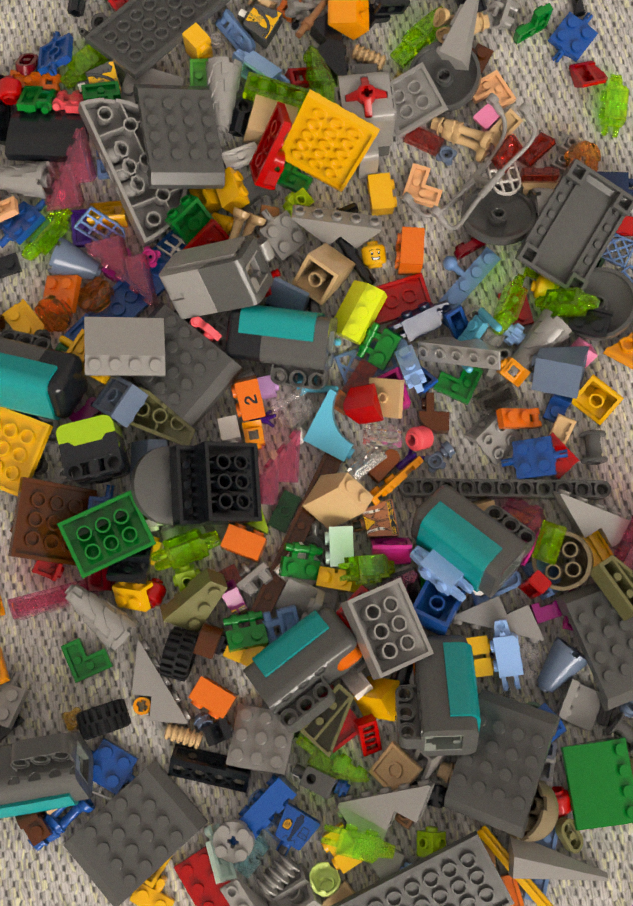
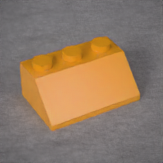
[328,0,369,40]

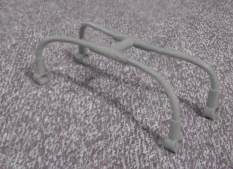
[401,93,537,231]

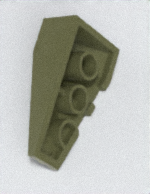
[129,385,196,445]

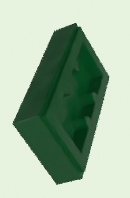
[268,490,302,533]

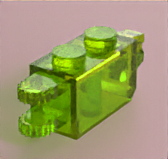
[60,44,109,90]
[598,74,629,138]
[21,206,73,261]
[493,273,528,336]
[534,287,600,317]
[151,528,221,571]
[338,554,395,585]
[321,824,396,863]

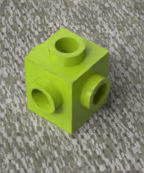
[282,187,315,216]
[172,563,201,592]
[416,826,446,857]

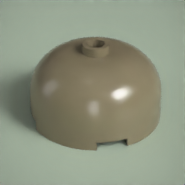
[532,531,594,591]
[506,780,559,842]

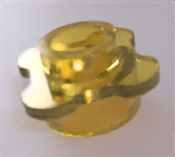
[62,707,81,731]

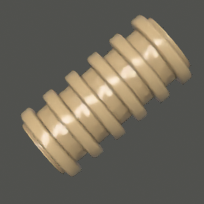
[351,44,386,71]
[164,723,203,749]

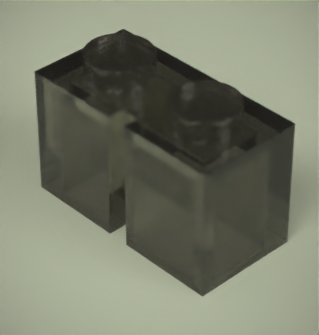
[471,379,519,417]

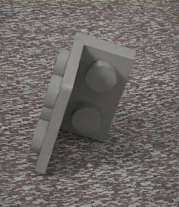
[464,409,521,465]
[275,577,326,620]
[554,679,601,731]

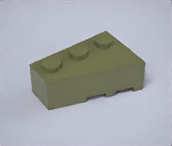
[590,555,633,621]
[160,568,228,632]
[300,683,354,758]

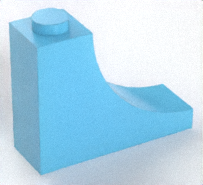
[303,389,355,462]

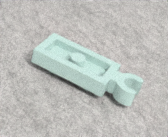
[204,823,237,884]

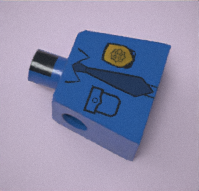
[275,802,320,856]

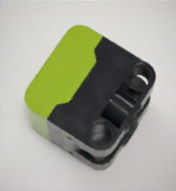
[56,415,130,486]

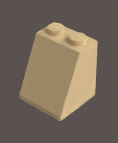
[243,94,299,145]
[292,243,356,306]
[302,472,374,529]

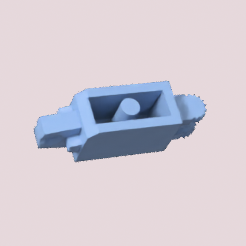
[232,49,291,94]
[394,339,427,394]
[410,545,474,602]
[490,619,524,691]

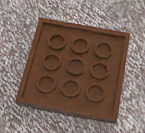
[8,477,97,566]

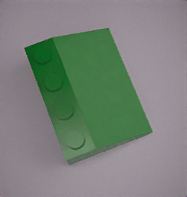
[57,490,156,578]
[561,737,633,831]

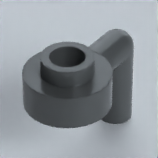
[79,13,107,37]
[304,518,325,548]

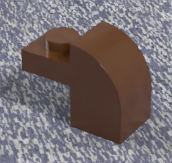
[417,392,449,434]
[193,622,224,659]
[15,811,53,846]

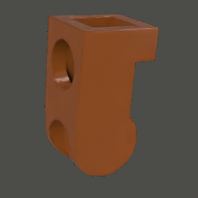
[364,449,400,484]

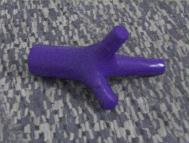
[248,410,276,428]
[396,448,425,471]

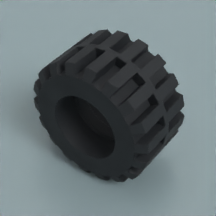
[160,626,199,682]
[75,699,131,740]

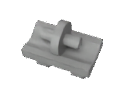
[284,0,318,24]
[489,0,520,29]
[236,561,273,597]

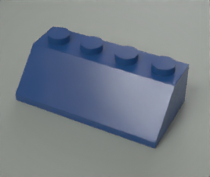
[413,580,467,635]

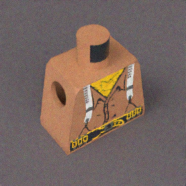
[352,499,399,538]

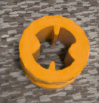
[133,696,151,715]

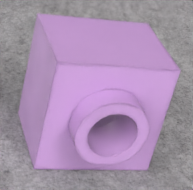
[257,375,280,400]

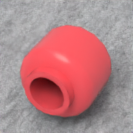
[405,425,434,452]

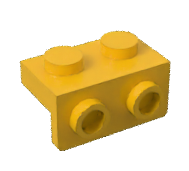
[112,581,153,612]

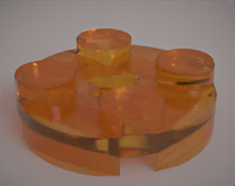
[564,141,601,171]
[78,277,114,313]
[34,295,73,332]

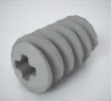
[256,854,301,901]

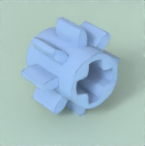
[502,323,526,346]

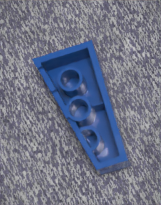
[229,774,298,845]

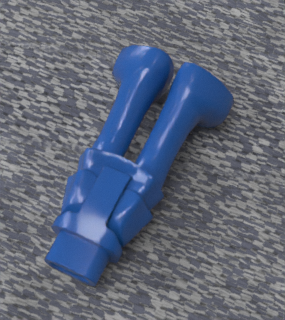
[28,799,95,851]

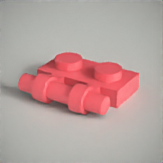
[52,89,83,114]
[189,316,222,343]

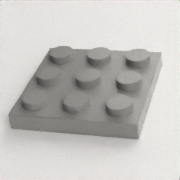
[391,62,448,138]
[226,704,295,776]

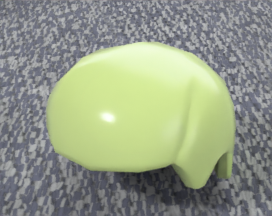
[309,862,341,897]

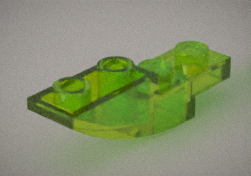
[390,6,452,69]
[303,45,336,102]
[296,735,370,783]

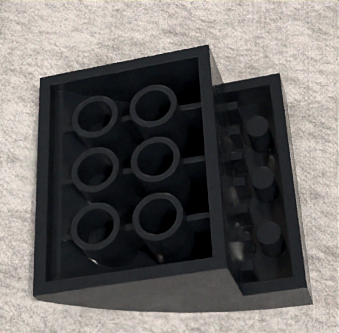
[5,105,89,163]
[169,441,262,526]

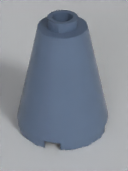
[47,237,102,280]
[537,637,588,693]

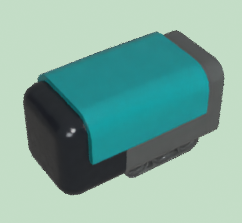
[225,305,338,390]
[0,330,88,420]

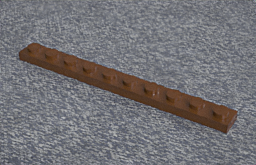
[243,452,342,628]

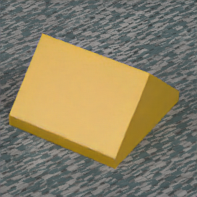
[87,200,129,230]
[572,374,624,425]
[352,676,400,721]

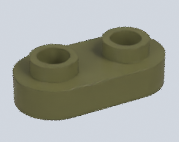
[555,816,584,854]

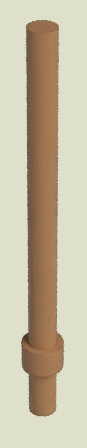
[295,0,328,38]

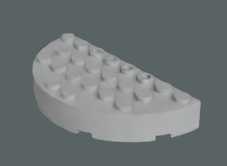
[78,98,187,248]

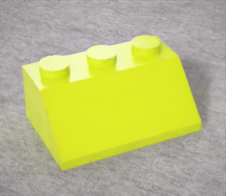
[334,280,387,345]

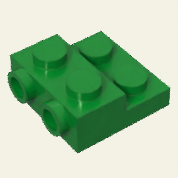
[164,194,214,245]

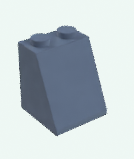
[529,346,589,399]

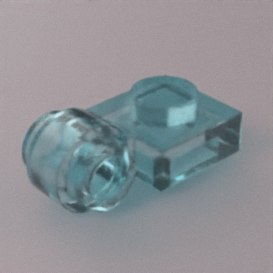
[233,837,270,879]

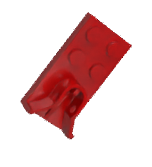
[249,102,292,190]

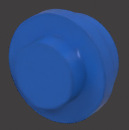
[334,778,351,798]

